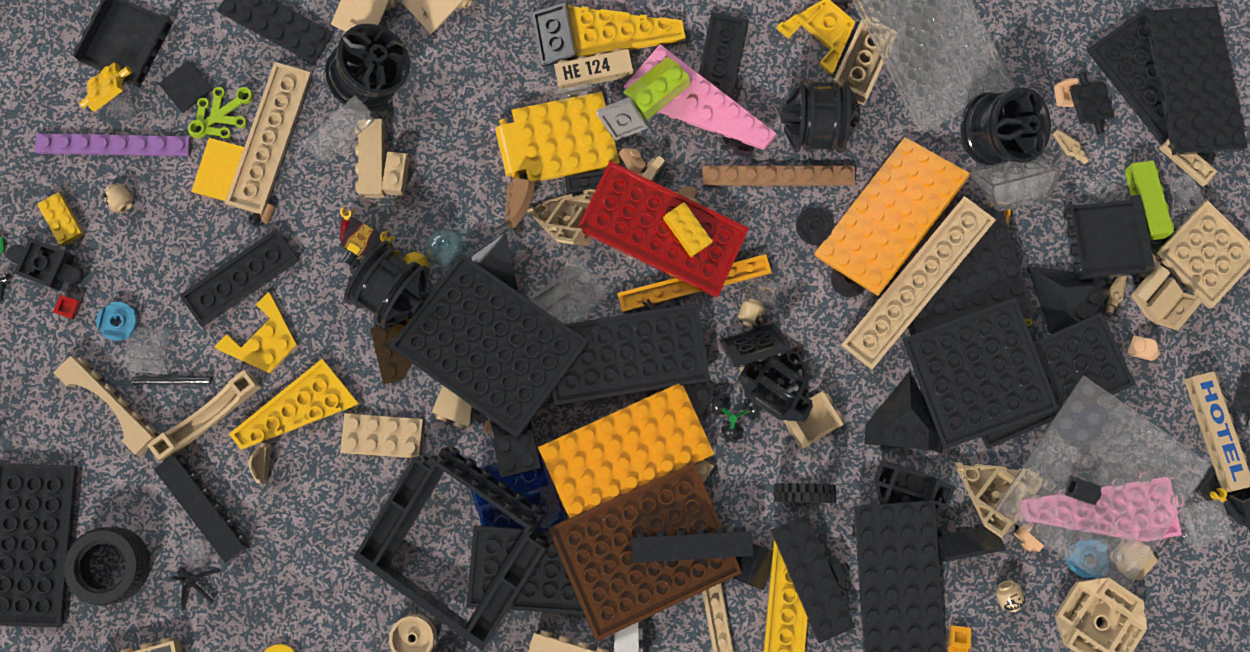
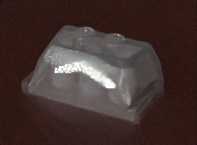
[970,156,1060,212]

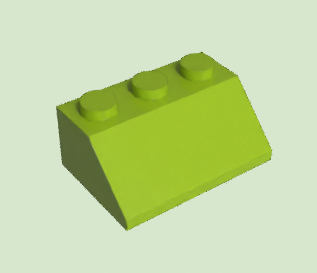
[623,57,691,120]

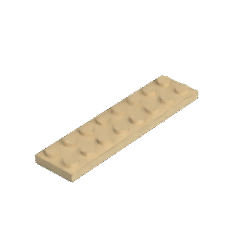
[225,62,312,215]

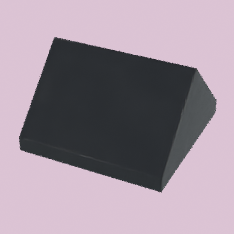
[732,544,773,590]

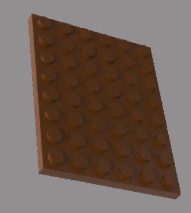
[548,462,742,642]

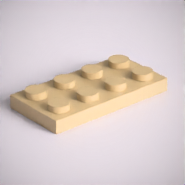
[340,413,423,458]

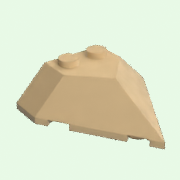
[527,189,595,246]
[954,462,1045,538]

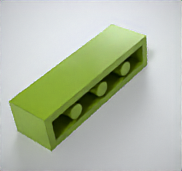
[1125,160,1174,240]

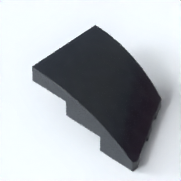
[471,232,518,292]

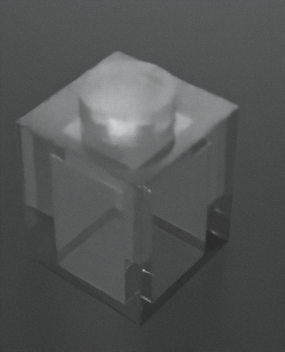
[182,538,211,569]

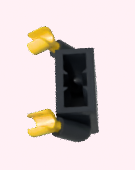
[1210,487,1250,532]

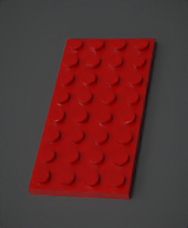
[578,161,749,298]

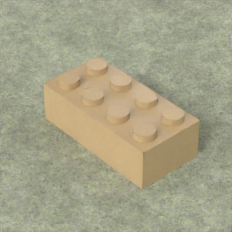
[834,17,897,105]

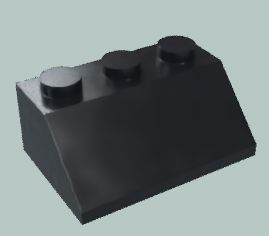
[937,523,1006,562]

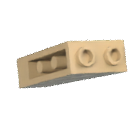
[432,386,473,429]

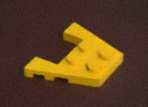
[776,0,855,75]
[214,292,298,373]

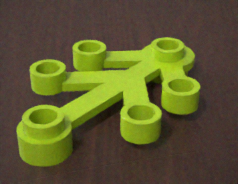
[188,87,253,139]

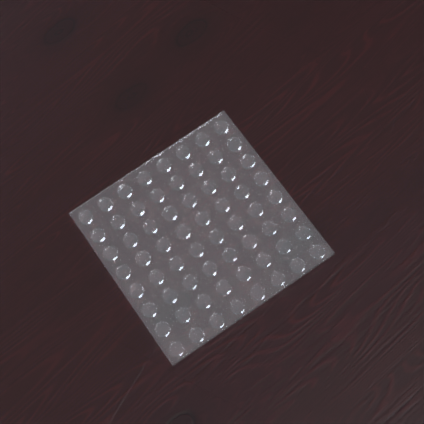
[995,376,1211,590]

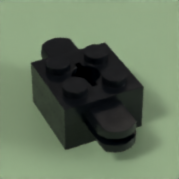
[6,238,84,291]

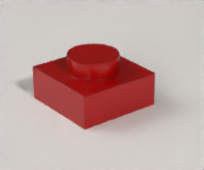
[53,295,81,320]

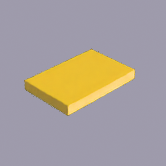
[191,138,244,201]

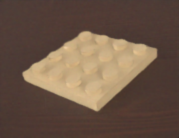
[1155,200,1250,309]

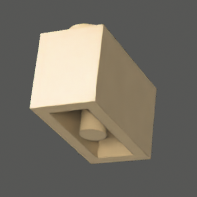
[382,151,410,196]

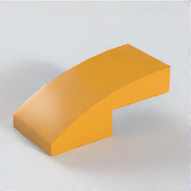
[948,625,971,652]

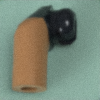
[248,204,275,227]

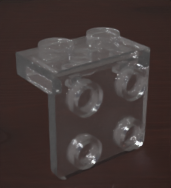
[123,327,174,375]
[1177,499,1233,548]

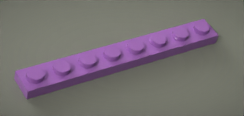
[35,134,191,156]

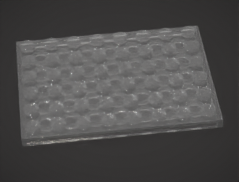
[852,0,1015,134]

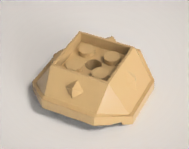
[1055,577,1147,652]

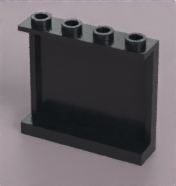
[72,0,174,88]
[1063,194,1155,280]

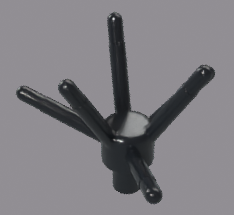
[171,568,220,611]

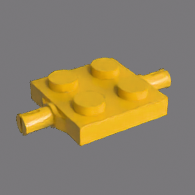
[79,62,132,112]

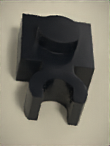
[720,135,753,158]

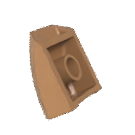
[504,178,535,229]

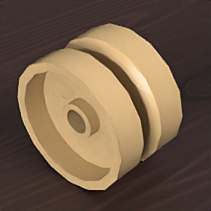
[389,614,438,652]

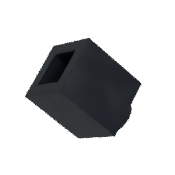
[1065,476,1102,506]

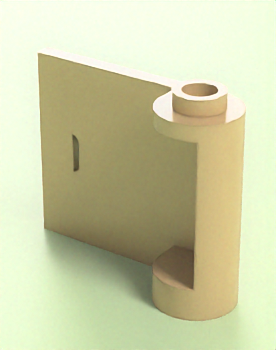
[331,0,398,32]
[402,0,473,34]

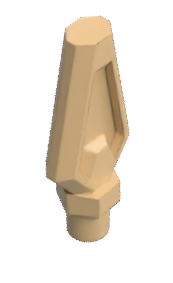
[1052,129,1090,165]
[1105,276,1127,315]

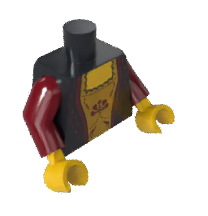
[339,205,395,266]

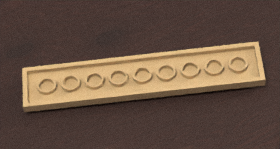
[841,196,996,370]

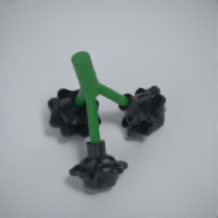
[709,394,763,443]

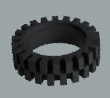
[774,483,837,503]

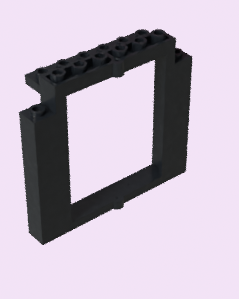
[353,446,551,651]

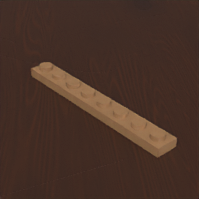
[702,166,855,186]

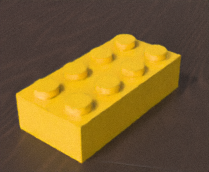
[37,192,85,247]
[663,202,713,257]

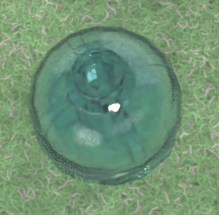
[426,229,465,267]

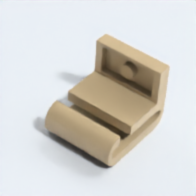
[1131,265,1202,331]

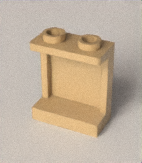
[783,391,843,449]

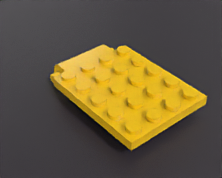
[495,92,620,183]

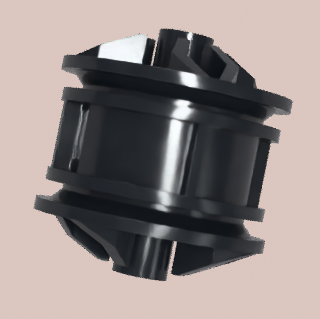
[324,24,410,112]
[780,78,860,153]
[960,87,1051,166]
[344,240,430,330]

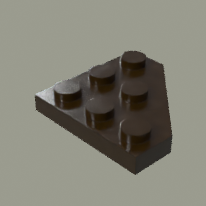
[370,318,412,385]

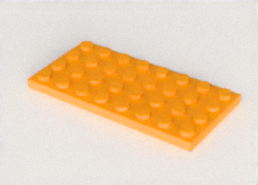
[814,137,970,296]
[538,383,714,518]

